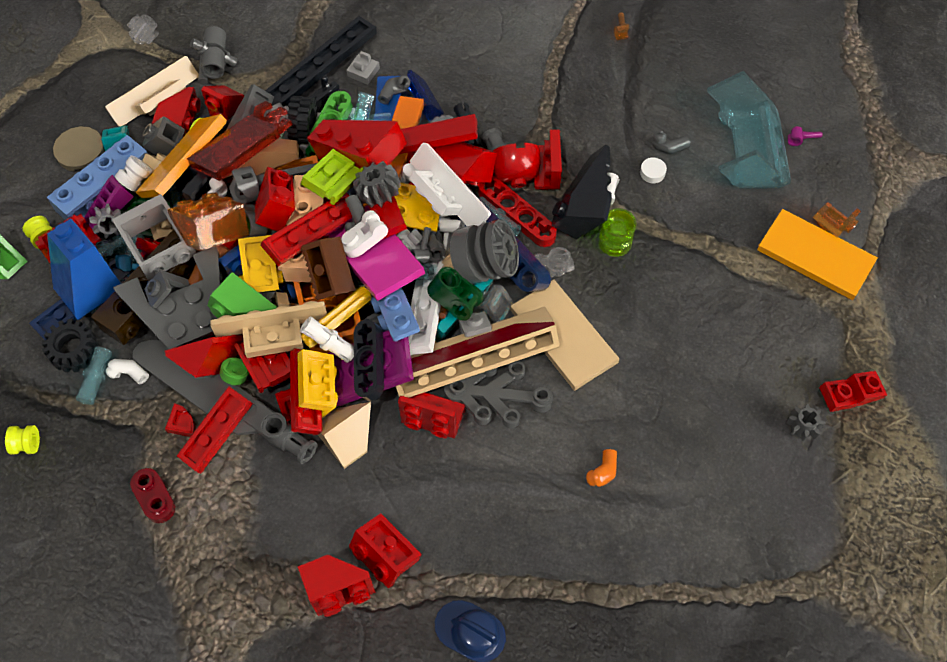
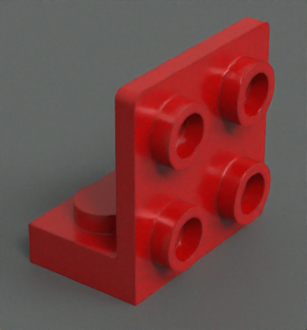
[398,392,465,439]

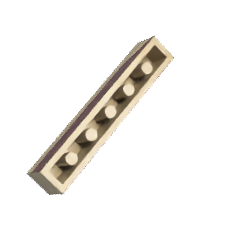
[396,306,560,398]

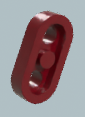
[130,468,176,523]

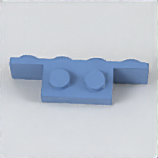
[370,287,420,341]

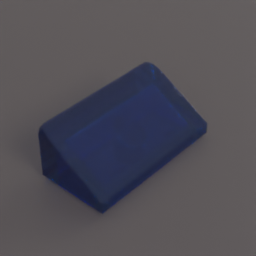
[407,70,444,121]

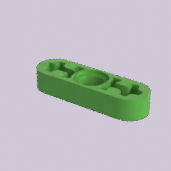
[309,91,353,153]

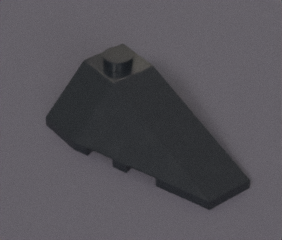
[551,145,612,240]

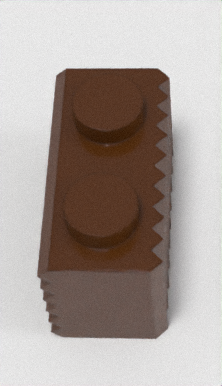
[301,236,355,300]

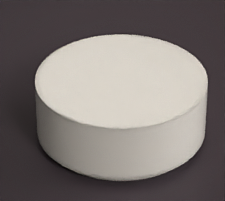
[640,158,667,183]

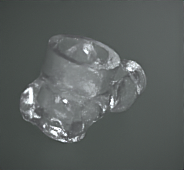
[533,247,574,281]

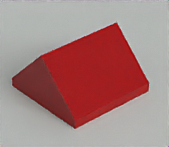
[165,334,244,378]

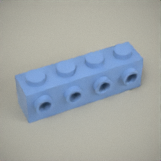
[47,135,148,220]

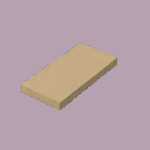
[510,280,619,391]

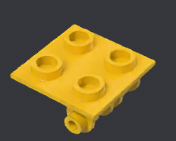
[395,182,439,235]

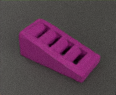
[84,175,134,230]

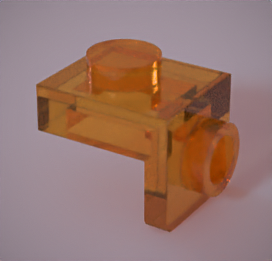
[813,202,861,237]

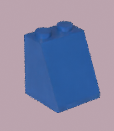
[47,218,121,320]

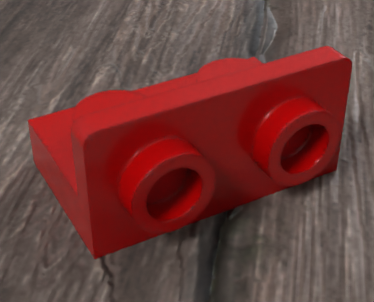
[534,130,562,189]
[349,513,422,588]

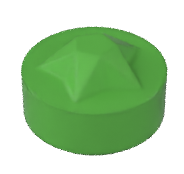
[219,358,249,385]

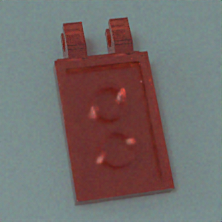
[187,101,292,181]

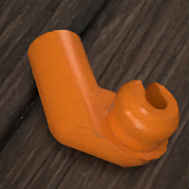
[586,449,617,487]

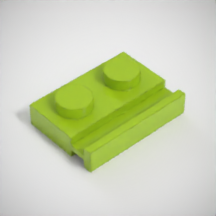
[301,149,363,205]

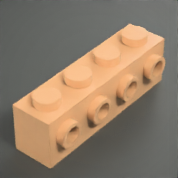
[278,175,329,282]

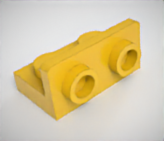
[238,235,283,292]
[298,349,338,417]

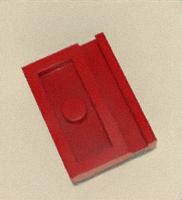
[234,342,290,393]

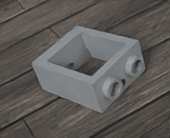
[112,194,196,280]

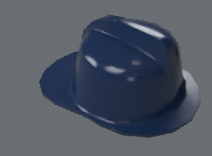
[435,600,506,662]

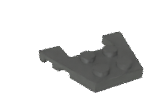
[113,245,221,349]

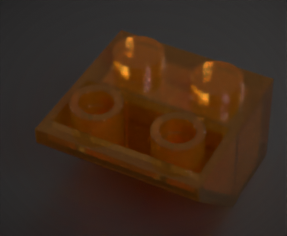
[167,193,249,251]

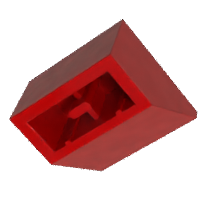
[433,142,497,186]
[298,555,376,617]

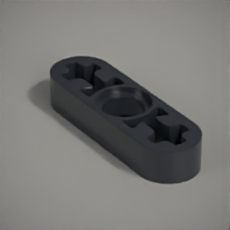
[353,319,384,401]

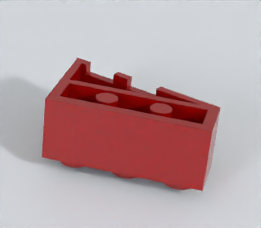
[307,120,407,169]

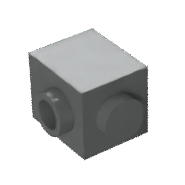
[142,116,185,156]

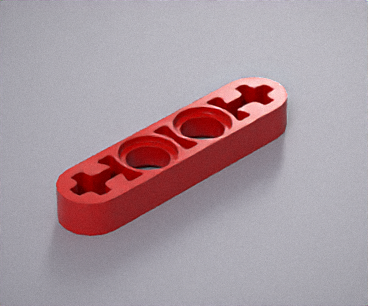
[478,176,557,247]

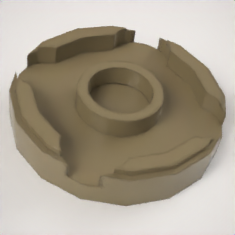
[53,126,104,171]

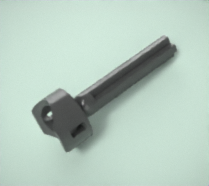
[229,163,317,204]

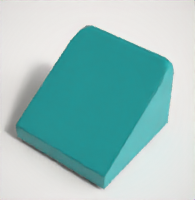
[101,125,130,152]

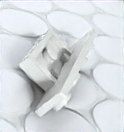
[409,143,491,226]

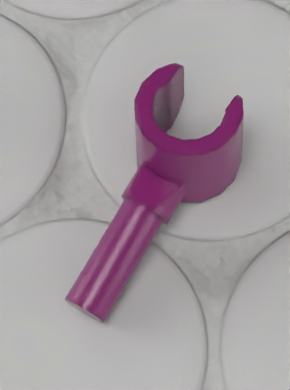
[788,126,822,146]

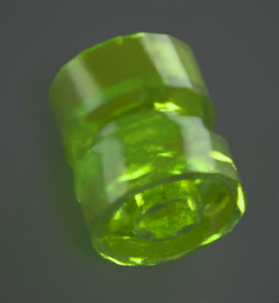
[598,208,637,257]

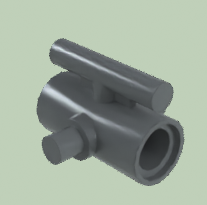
[190,26,237,85]

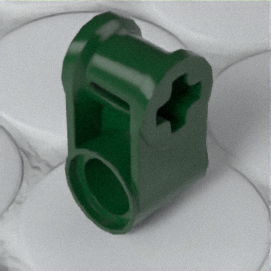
[427,267,483,321]

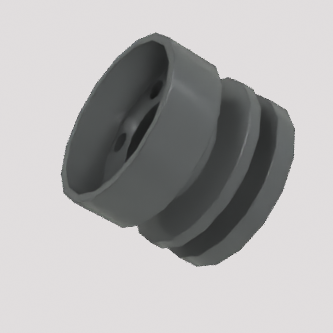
[450,219,519,284]

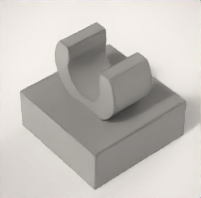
[346,51,380,85]

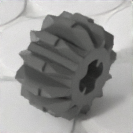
[353,161,401,208]

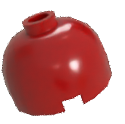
[493,143,541,188]

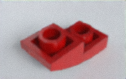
[819,371,887,412]

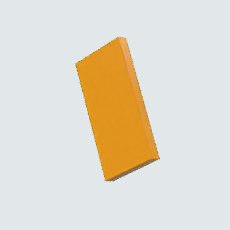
[136,114,227,198]
[757,209,878,300]

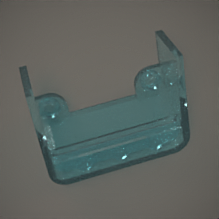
[707,71,791,189]

